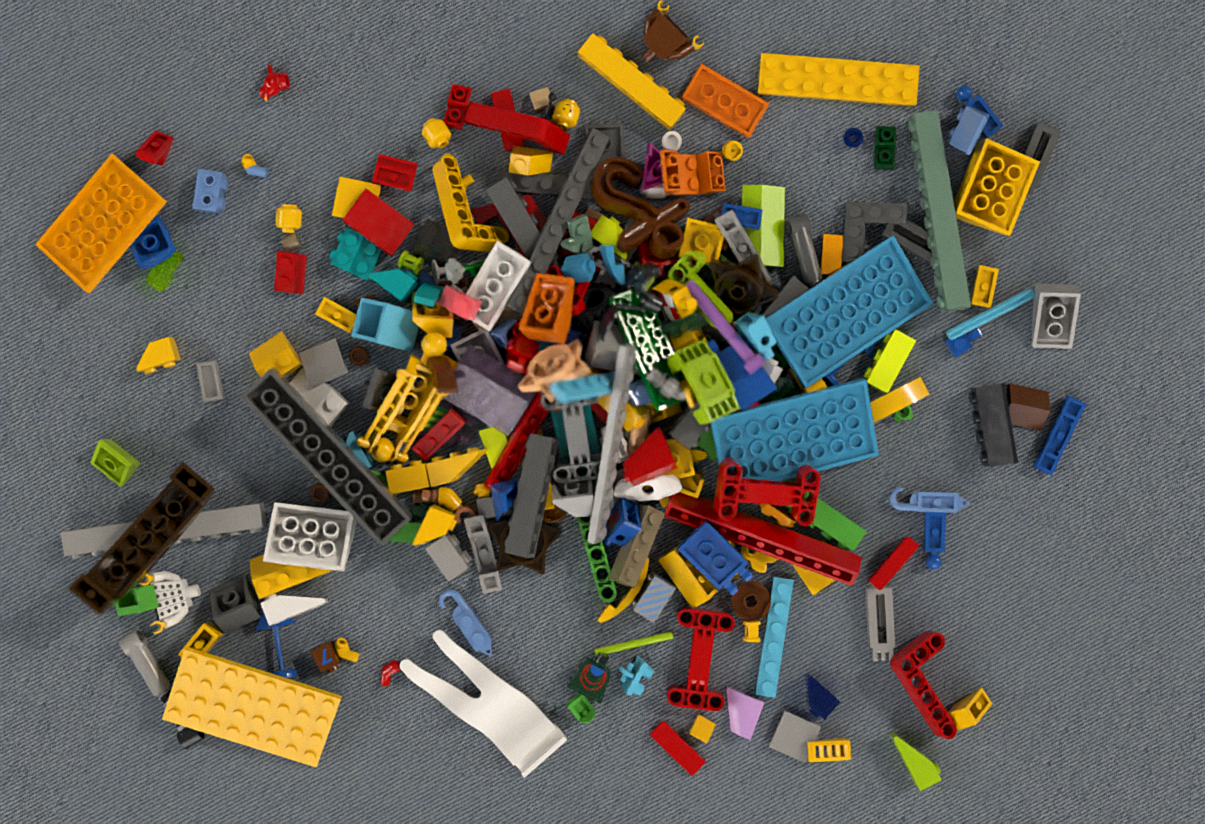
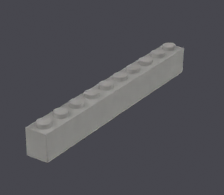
[61,503,267,559]

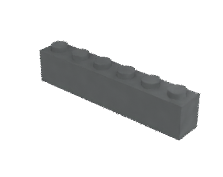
[485,177,563,276]
[505,433,560,558]

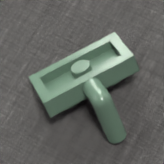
[561,214,595,255]

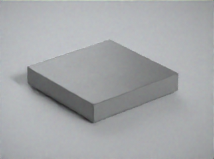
[299,338,348,388]
[768,710,821,763]

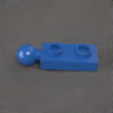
[956,85,1004,138]
[923,512,946,570]

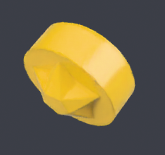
[722,140,743,161]

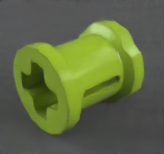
[398,250,424,275]

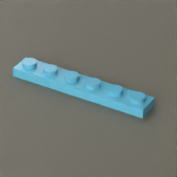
[549,372,636,403]
[755,576,794,698]

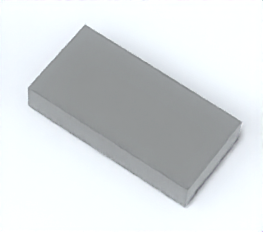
[196,360,224,403]

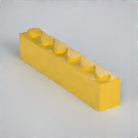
[578,33,686,131]

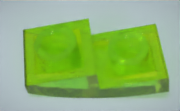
[146,251,184,293]

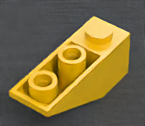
[425,447,487,487]

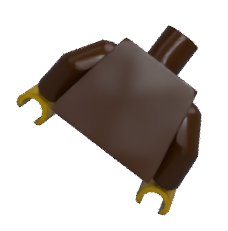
[642,0,704,63]

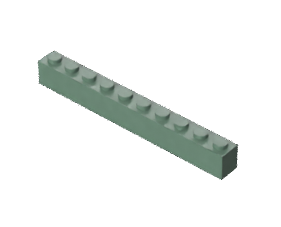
[908,110,971,313]

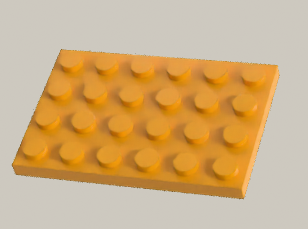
[35,153,168,294]

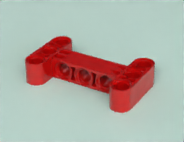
[714,458,821,526]
[666,606,735,712]

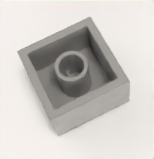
[426,532,472,582]

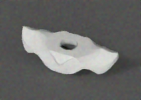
[614,475,682,501]

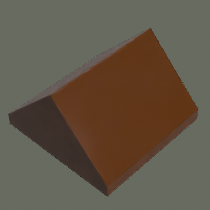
[1006,383,1050,430]

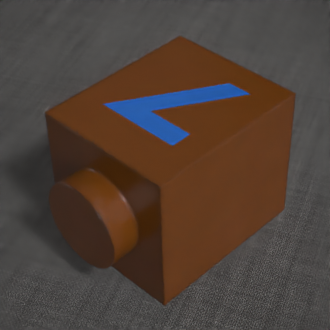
[311,640,342,673]

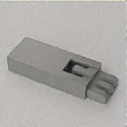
[865,586,895,662]

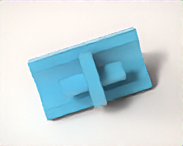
[618,656,654,696]

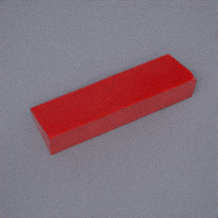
[868,536,919,590]

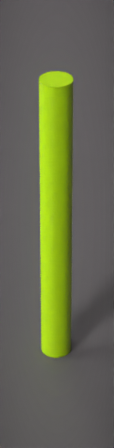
[594,631,673,657]

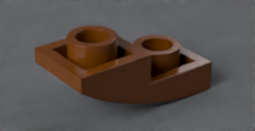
[426,357,458,394]

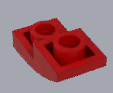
[444,84,472,130]

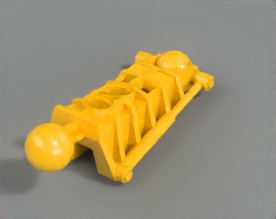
[356,332,449,463]

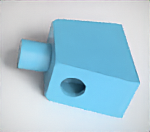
[732,312,776,360]

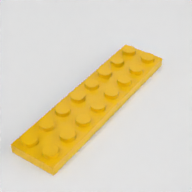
[757,53,920,107]

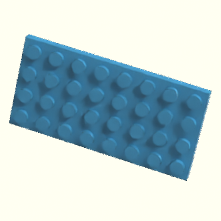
[765,235,933,389]
[710,378,879,493]

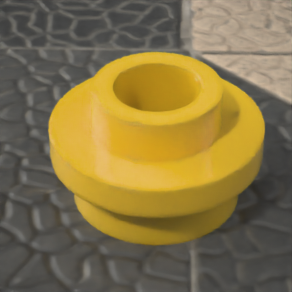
[474,484,492,498]

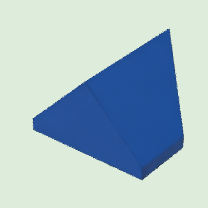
[490,478,519,522]

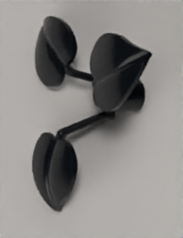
[598,261,663,341]

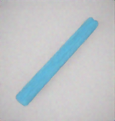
[946,288,1035,340]

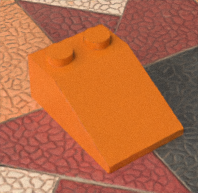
[519,273,574,344]

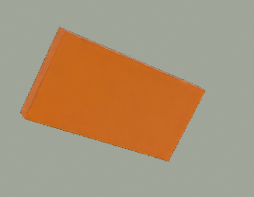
[681,63,770,139]

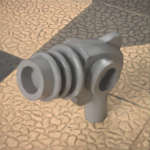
[646,368,686,400]

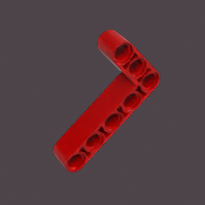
[463,102,570,155]
[890,631,957,740]

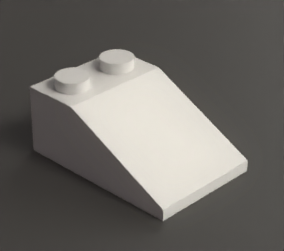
[290,368,351,427]

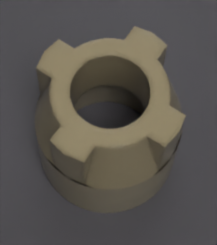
[281,233,302,252]

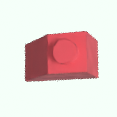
[438,285,482,320]

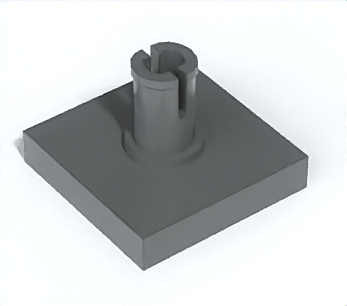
[362,368,397,411]

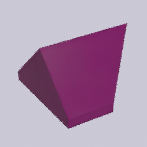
[642,142,663,191]

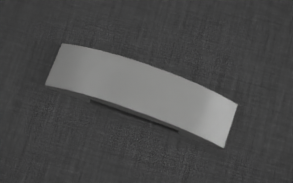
[714,210,771,282]
[464,514,503,594]

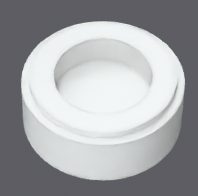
[662,131,682,150]

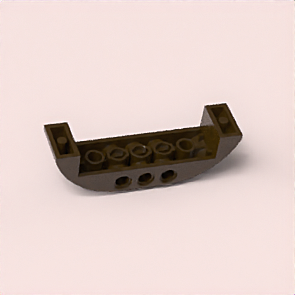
[67,462,215,616]

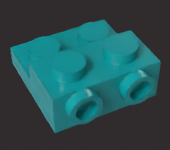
[329,228,383,282]

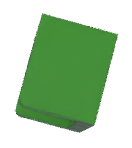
[115,584,159,616]

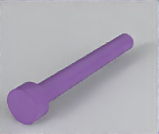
[685,279,766,375]

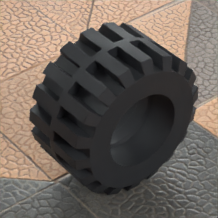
[571,282,617,334]

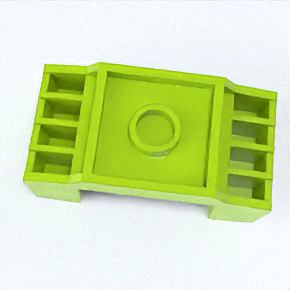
[667,339,740,425]

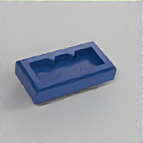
[721,203,763,230]

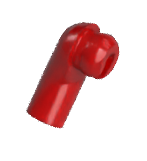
[380,660,401,686]

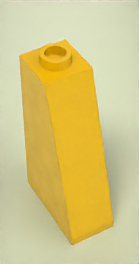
[582,367,648,432]

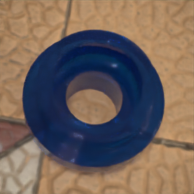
[843,128,864,148]

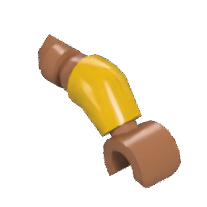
[413,487,478,525]

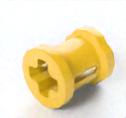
[743,620,761,642]

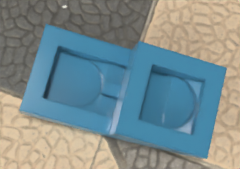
[599,244,626,285]

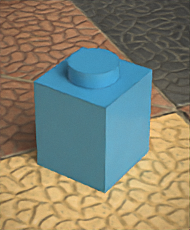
[561,253,596,284]

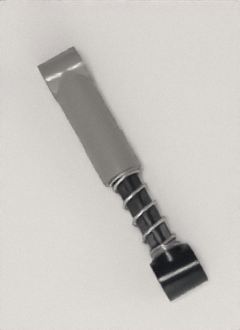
[119,629,205,750]

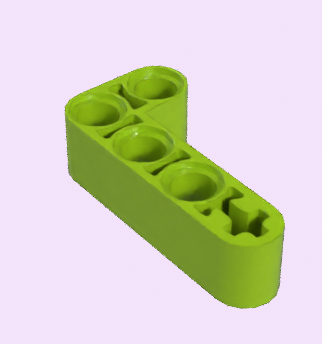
[669,250,733,329]

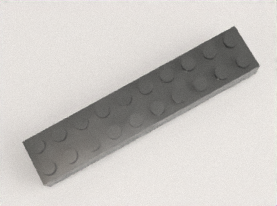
[241,367,413,546]

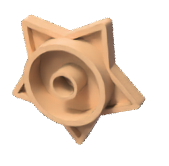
[517,339,590,402]

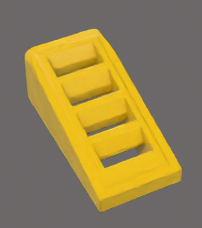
[807,737,851,762]

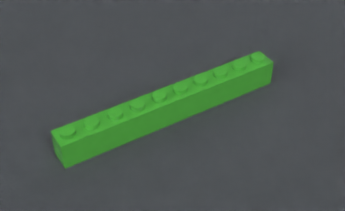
[694,428,867,551]

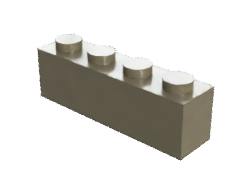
[608,504,665,588]

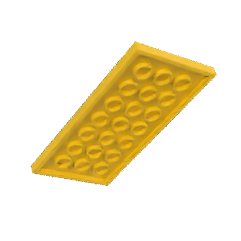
[162,646,342,768]

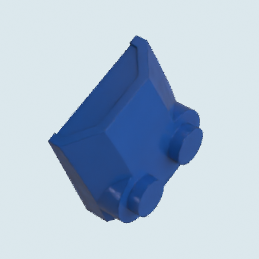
[130,216,176,269]

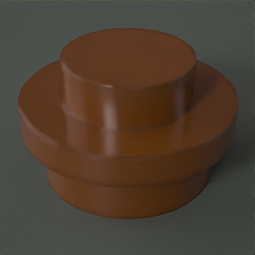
[349,346,369,366]
[311,483,331,503]

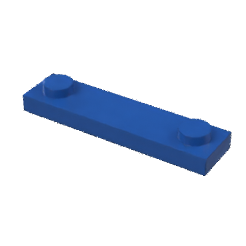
[1032,396,1087,476]

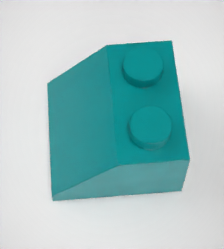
[369,269,419,303]

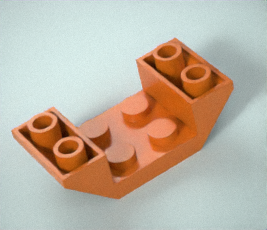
[660,150,726,196]

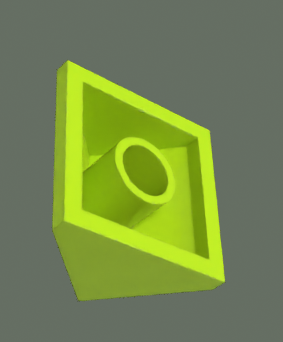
[90,439,141,487]

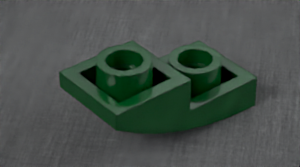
[873,126,896,170]

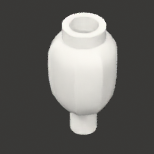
[640,182,676,199]

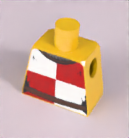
[652,279,697,322]

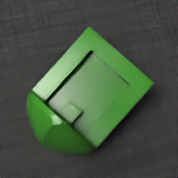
[565,691,595,723]

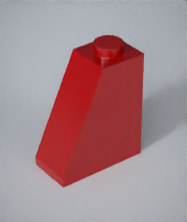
[622,427,678,487]

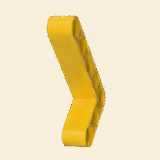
[432,154,509,252]

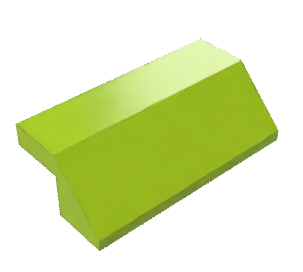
[742,185,785,267]

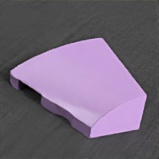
[726,687,764,740]

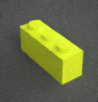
[863,329,916,394]

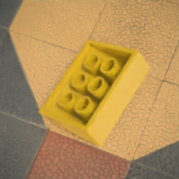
[954,138,1040,236]

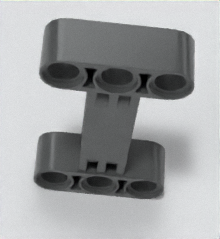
[541,391,602,483]

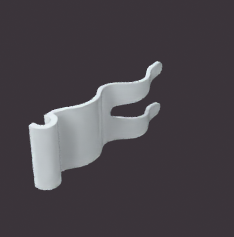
[400,630,567,778]

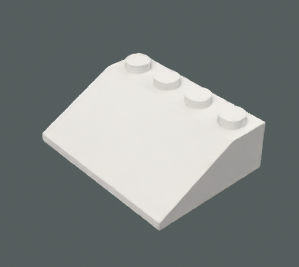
[263,502,357,571]

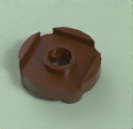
[731,581,771,621]

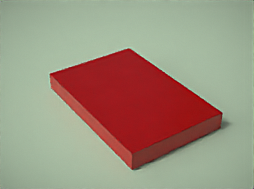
[342,189,415,256]

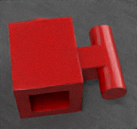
[506,334,540,375]

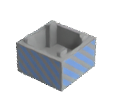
[632,572,675,623]

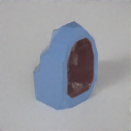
[490,317,523,349]

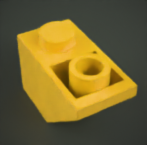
[136,337,181,375]

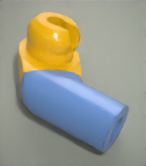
[241,154,268,178]

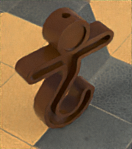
[590,157,690,260]

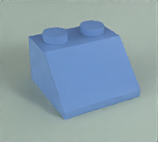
[948,106,990,155]

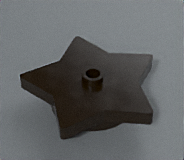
[710,254,780,319]
[487,519,562,574]

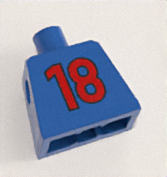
[602,498,642,547]

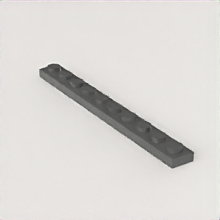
[506,128,610,315]

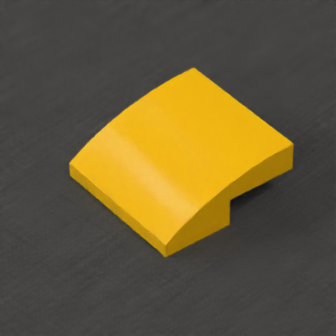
[331,177,381,219]

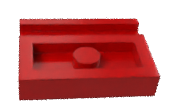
[372,154,418,192]
[274,250,308,295]

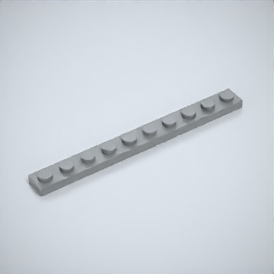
[587,343,637,544]

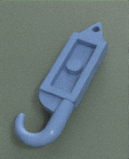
[889,487,970,513]
[439,589,492,656]

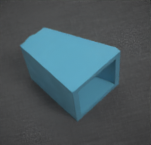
[351,298,419,352]

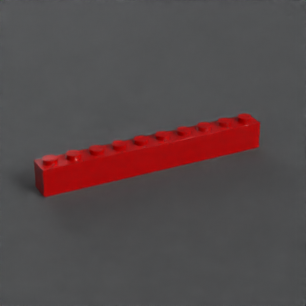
[664,492,862,586]

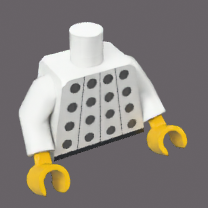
[139,571,201,634]

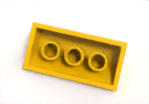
[249,554,333,599]

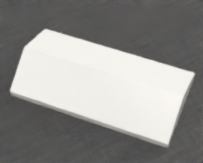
[466,241,531,332]

